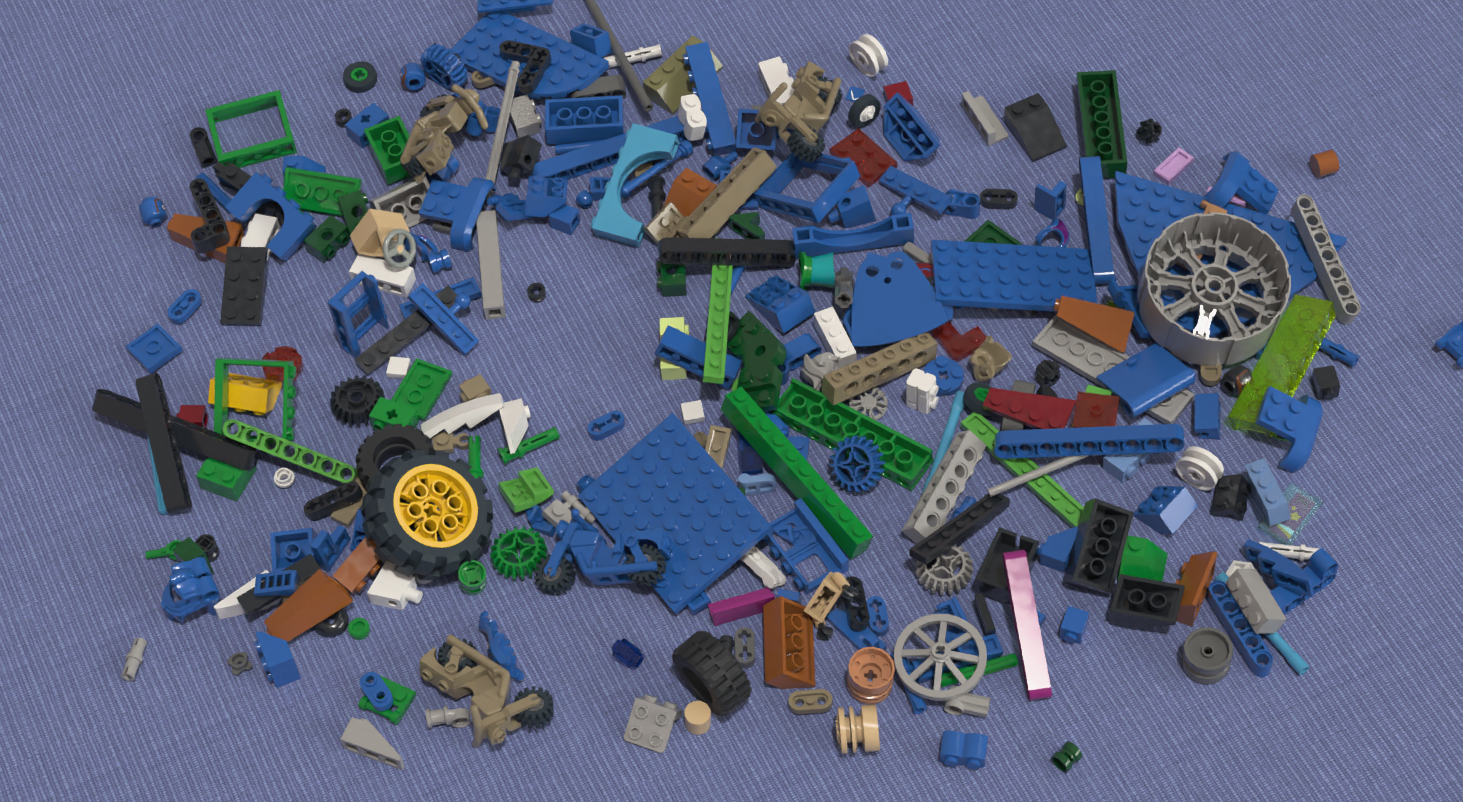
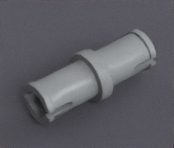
[121,637,147,681]

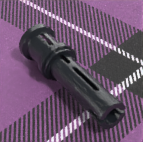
[648,176,666,219]

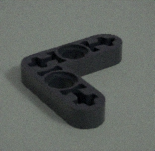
[499,40,552,94]

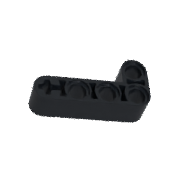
[189,178,231,254]

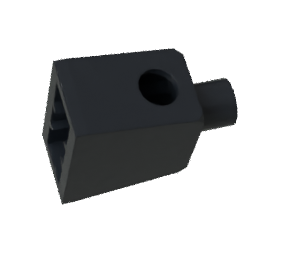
[500,135,542,183]

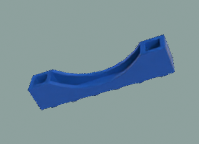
[792,213,914,258]

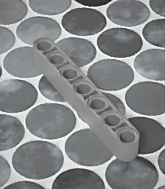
[1291,194,1361,325]

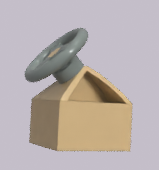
[350,209,416,269]

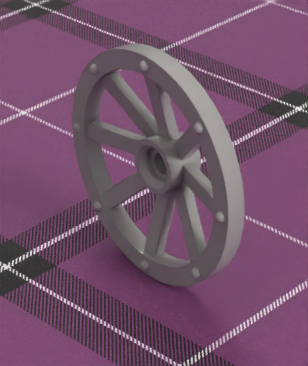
[894,614,987,701]

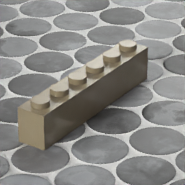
[676,147,777,238]

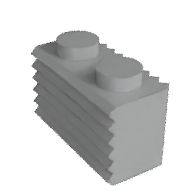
[509,94,542,138]

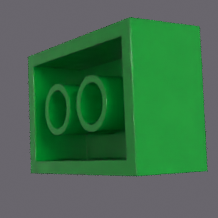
[364,116,410,185]

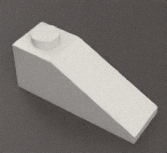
[499,398,531,454]
[214,570,282,619]

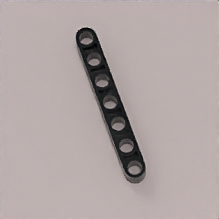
[658,237,796,267]
[136,372,192,514]

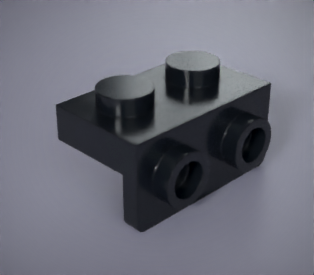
[1211,474,1251,521]

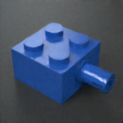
[736,109,794,151]

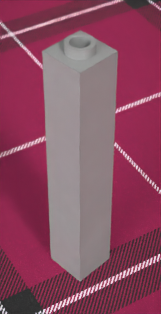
[477,210,506,320]

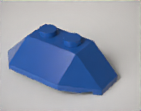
[884,92,940,161]

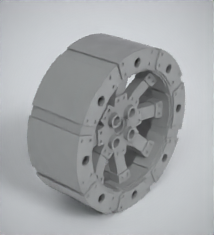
[1137,212,1291,366]

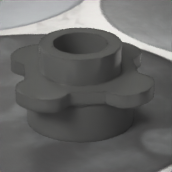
[227,652,252,675]

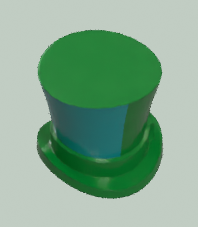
[798,252,835,291]

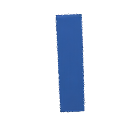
[1244,539,1314,597]
[911,634,1004,683]

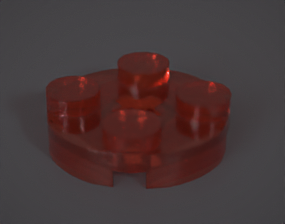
[262,346,303,381]

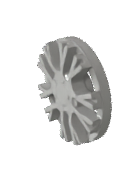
[849,387,888,420]

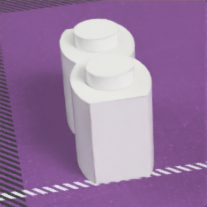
[678,94,707,141]

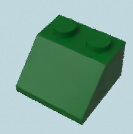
[196,458,257,502]

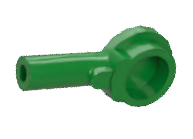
[145,540,181,561]

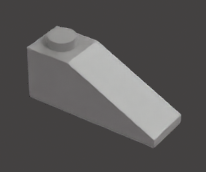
[340,717,404,771]

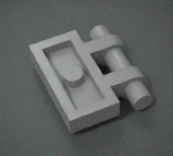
[542,491,597,531]

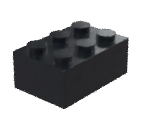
[975,527,1040,605]

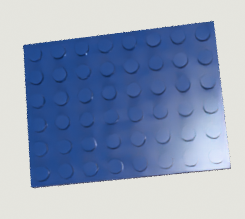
[578,412,773,614]

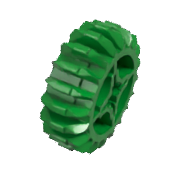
[490,525,548,581]

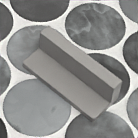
[961,91,1008,146]

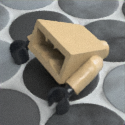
[804,572,859,640]

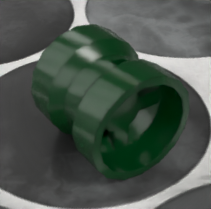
[1051,741,1083,773]

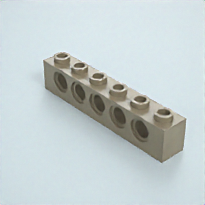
[822,332,938,405]

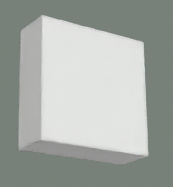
[386,357,411,379]
[681,400,705,424]

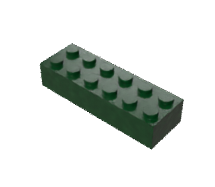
[1076,70,1128,178]

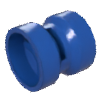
[427,249,452,274]

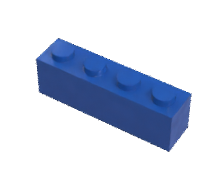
[654,325,742,389]

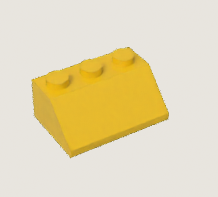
[208,373,282,415]

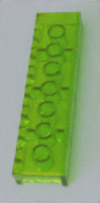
[1228,294,1336,438]

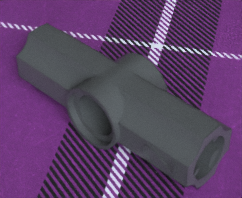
[835,267,853,308]

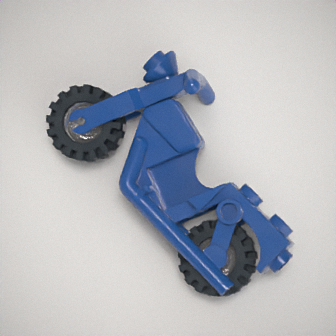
[534,509,673,595]

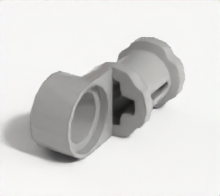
[426,706,471,728]

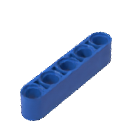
[1207,580,1273,677]

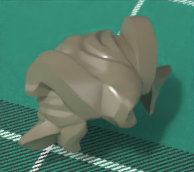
[969,335,1012,382]

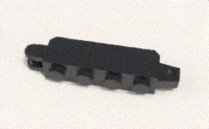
[213,162,284,225]

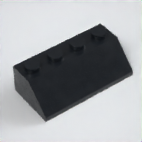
[1063,498,1134,594]

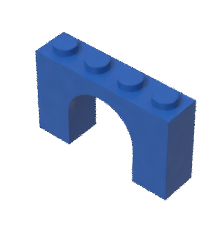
[225,172,317,261]

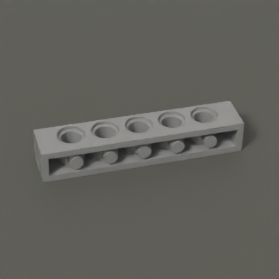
[902,430,986,544]

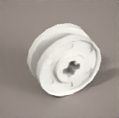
[849,34,888,77]
[1176,446,1224,491]

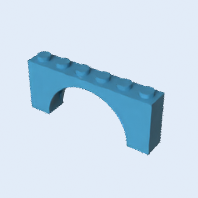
[591,123,680,248]

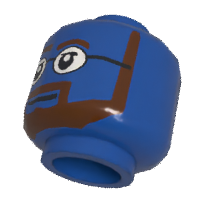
[400,63,426,91]
[139,197,167,227]

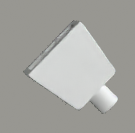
[367,560,423,610]

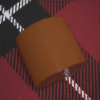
[1310,149,1339,178]

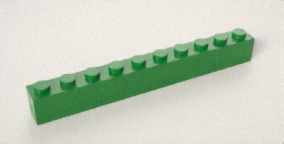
[720,387,873,559]

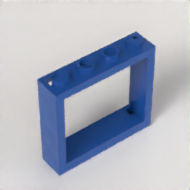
[754,152,860,223]

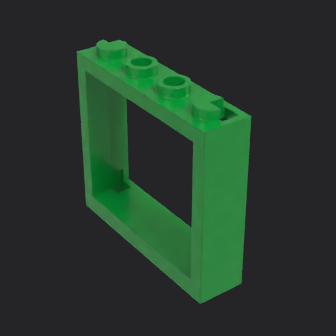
[205,90,297,168]
[214,357,296,444]

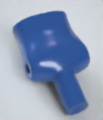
[702,151,738,180]

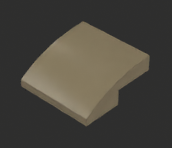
[643,202,688,244]

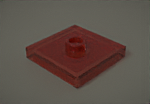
[1072,391,1119,428]

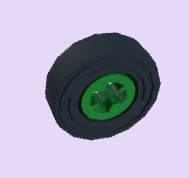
[343,61,377,93]

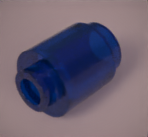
[611,638,645,669]

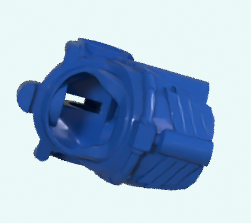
[160,557,222,624]

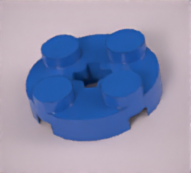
[923,356,964,396]

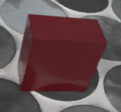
[883,81,913,106]

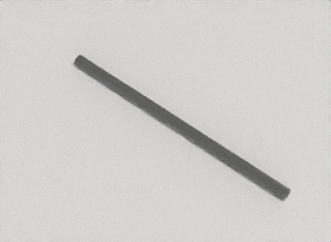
[585,0,653,112]

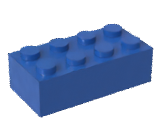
[545,95,625,144]

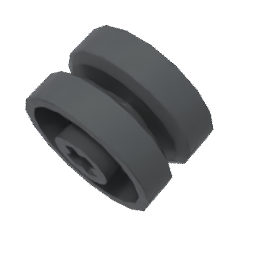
[1182,627,1233,684]

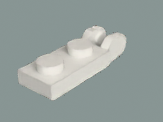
[740,546,786,589]

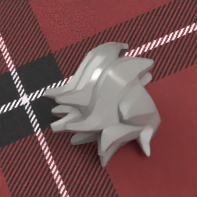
[801,352,840,391]

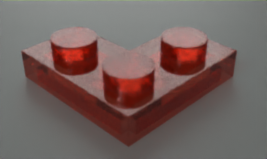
[933,321,987,362]

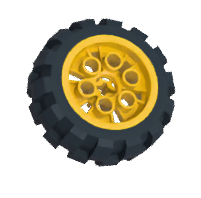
[361,449,494,580]

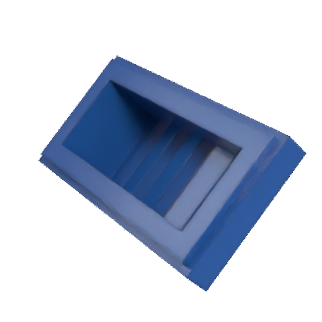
[589,177,631,201]
[254,570,299,596]

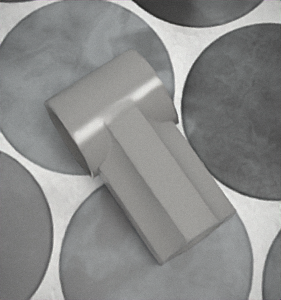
[944,686,991,718]

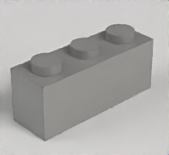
[1225,569,1287,634]

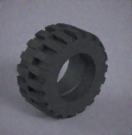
[356,424,434,503]
[672,631,752,716]

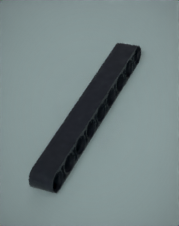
[92,389,257,471]

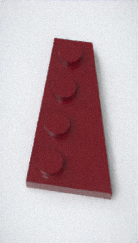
[982,388,1076,429]

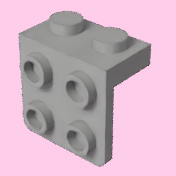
[624,694,683,753]

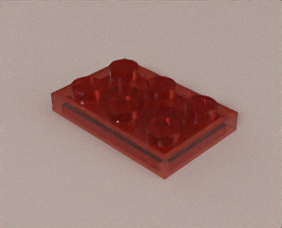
[829,128,898,188]

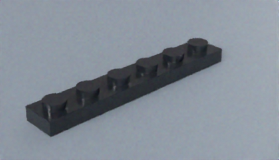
[355,285,457,376]
[909,493,1010,565]

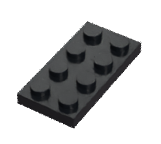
[220,246,268,326]

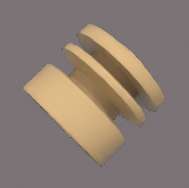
[835,704,880,754]

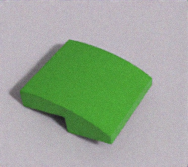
[498,467,554,513]

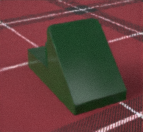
[729,212,765,239]

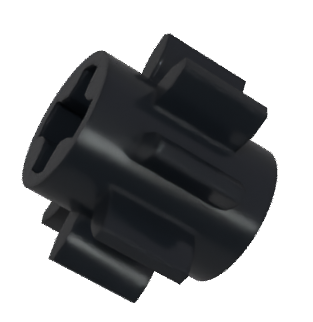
[1137,118,1162,144]
[1036,360,1061,385]

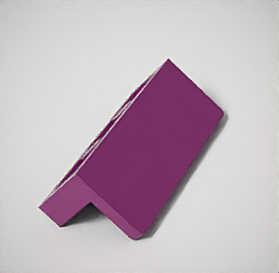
[708,587,775,626]

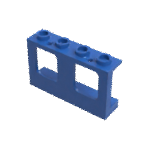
[328,271,389,358]
[761,498,849,595]

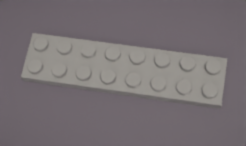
[1032,314,1194,424]

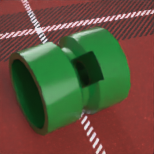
[458,560,487,595]

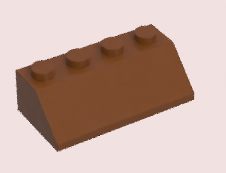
[763,596,815,689]

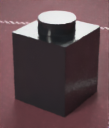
[1311,365,1340,400]

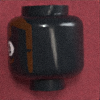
[1222,365,1254,396]

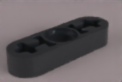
[303,481,363,520]
[843,576,870,631]

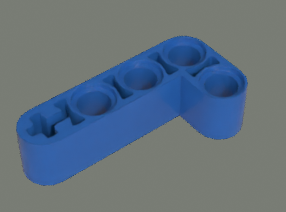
[1270,548,1338,615]

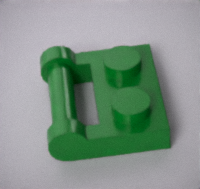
[358,676,417,725]

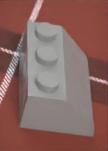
[369,176,430,228]

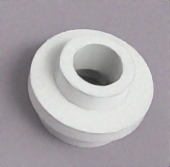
[274,468,295,488]

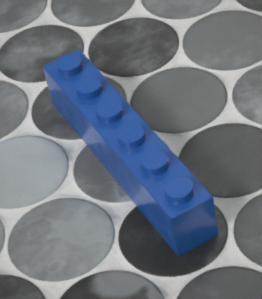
[683,41,736,156]

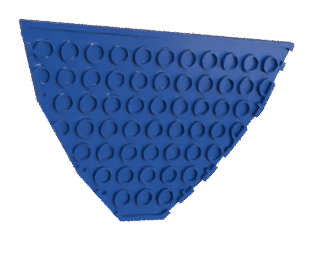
[1114,171,1347,338]

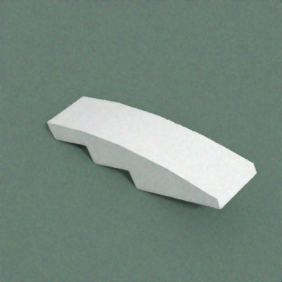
[421,393,504,438]

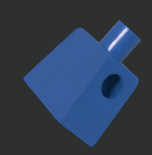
[828,185,876,228]

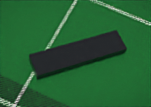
[237,554,321,617]

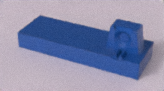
[826,604,887,651]

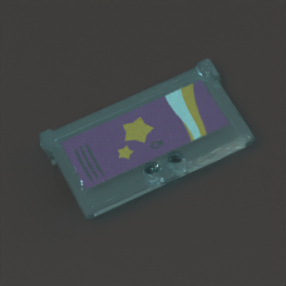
[1258,483,1324,545]

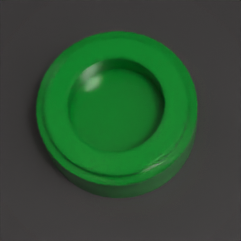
[348,618,370,640]

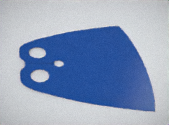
[851,251,949,346]

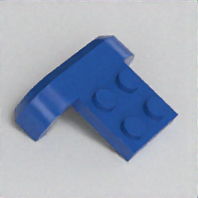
[1205,151,1279,214]
[419,177,497,252]
[1108,276,1152,338]
[1256,386,1323,473]

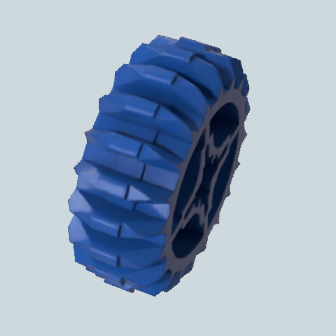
[420,44,468,90]
[829,435,885,493]

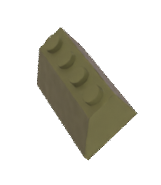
[643,35,723,115]

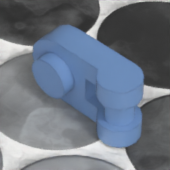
[738,473,777,496]

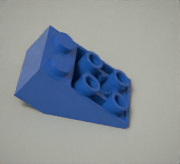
[745,275,816,333]

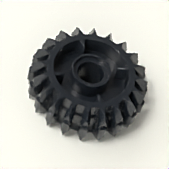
[330,375,385,427]

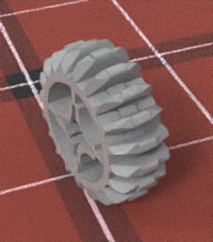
[915,544,973,596]

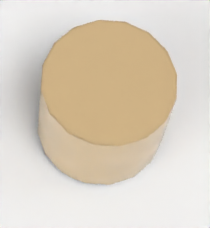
[684,701,711,735]

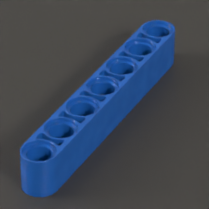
[1079,156,1114,285]

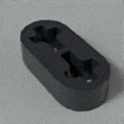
[980,189,1018,210]

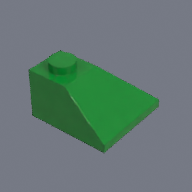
[1118,535,1168,582]

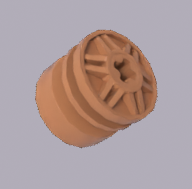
[847,647,895,705]

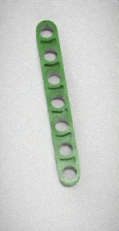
[223,419,359,483]

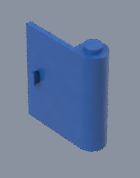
[1096,343,1196,418]

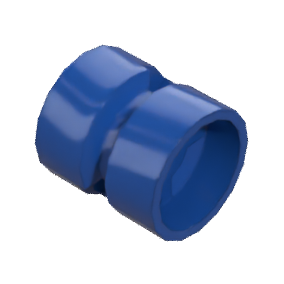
[425,154,460,183]

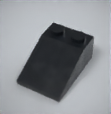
[1004,93,1067,162]
[1110,574,1185,628]

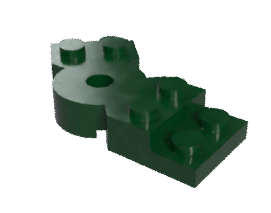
[727,311,787,412]

